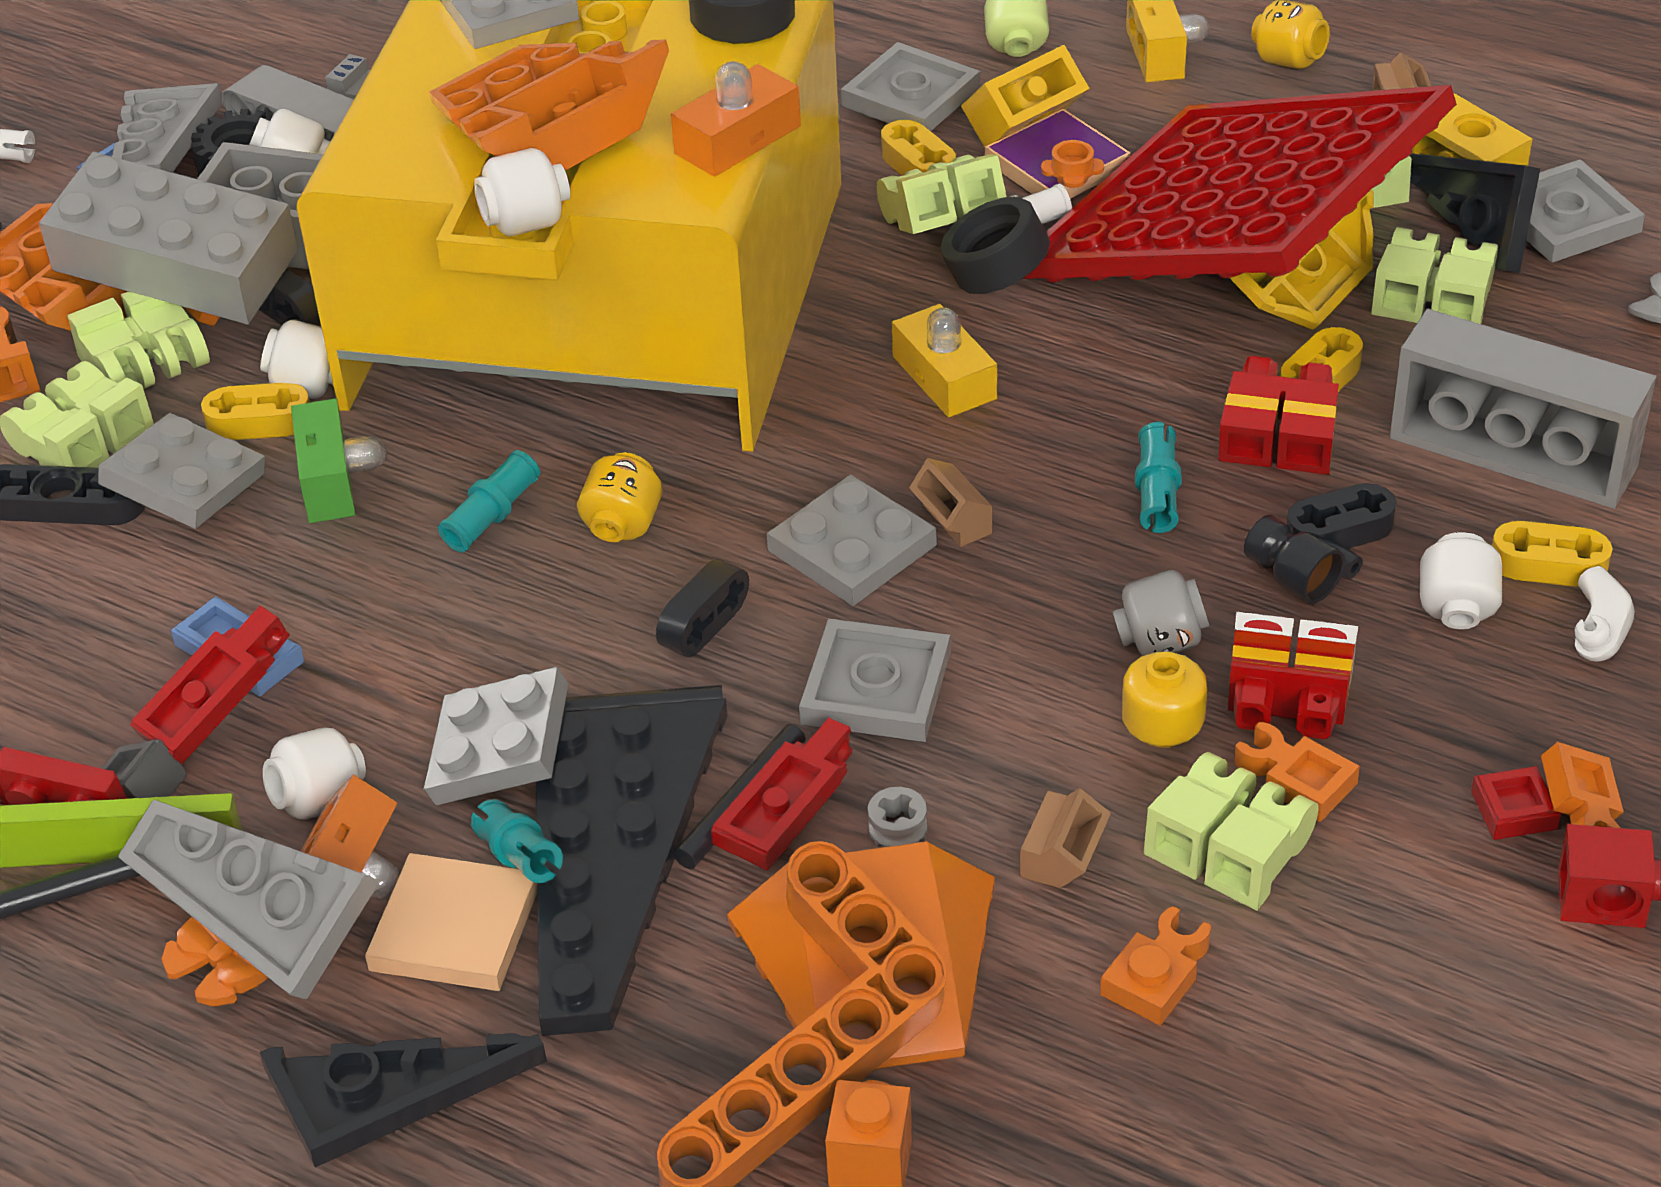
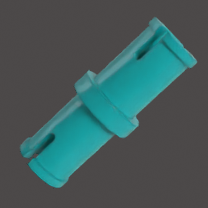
[1135,422,1182,533]
[438,450,541,552]
[471,799,563,883]

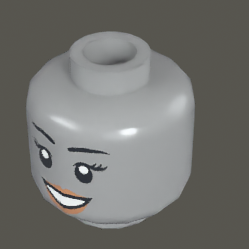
[1113,570,1210,656]

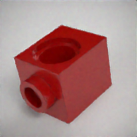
[1558,824,1661,928]

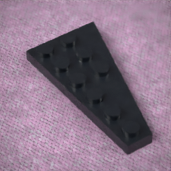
[536,698,728,1036]

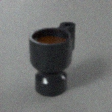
[1244,515,1363,604]

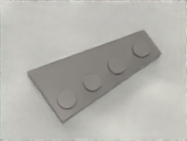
[112,83,223,173]
[118,800,381,1000]

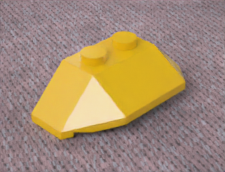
[1230,189,1374,330]

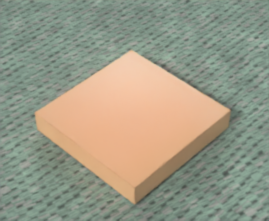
[365,853,537,991]

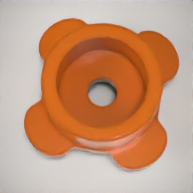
[1041,140,1104,188]

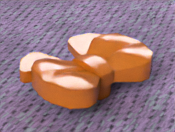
[161,917,268,1007]

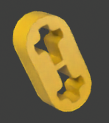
[881,120,956,176]
[1280,327,1363,392]
[201,383,310,440]
[1492,521,1613,587]

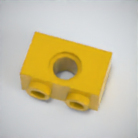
[961,45,1090,147]
[1412,93,1532,166]

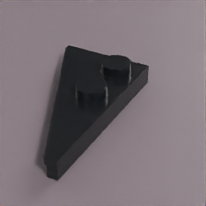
[1409,153,1540,273]
[259,1033,547,1168]

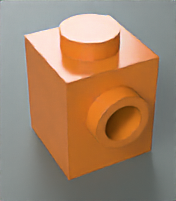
[825,1080,912,1187]

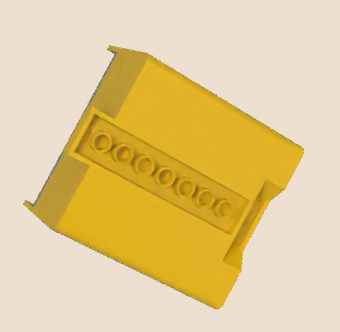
[297,0,842,452]

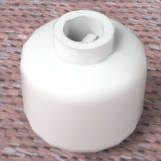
[250,108,330,154]
[474,148,570,236]
[260,320,333,399]
[1420,532,1502,629]
[263,728,366,820]

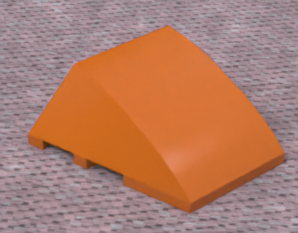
[429,39,669,170]
[0,203,129,331]
[727,841,995,1069]

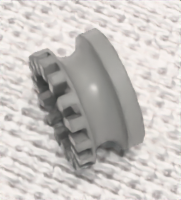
[868,786,927,847]

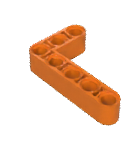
[657,841,947,1187]

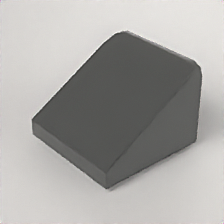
[102,740,186,799]

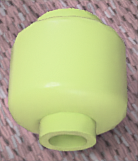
[984,0,1049,57]

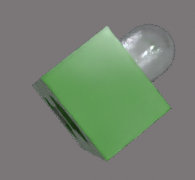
[291,398,387,523]

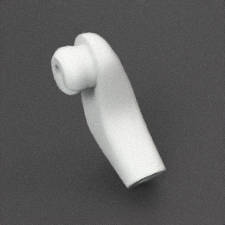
[1574,566,1635,662]

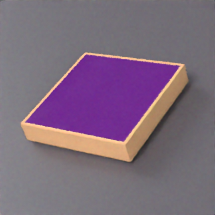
[985,109,1131,199]

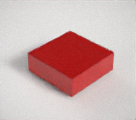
[1471,766,1561,840]

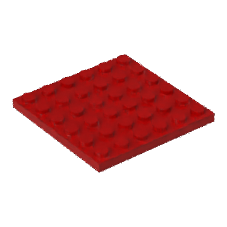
[1023,85,1457,282]

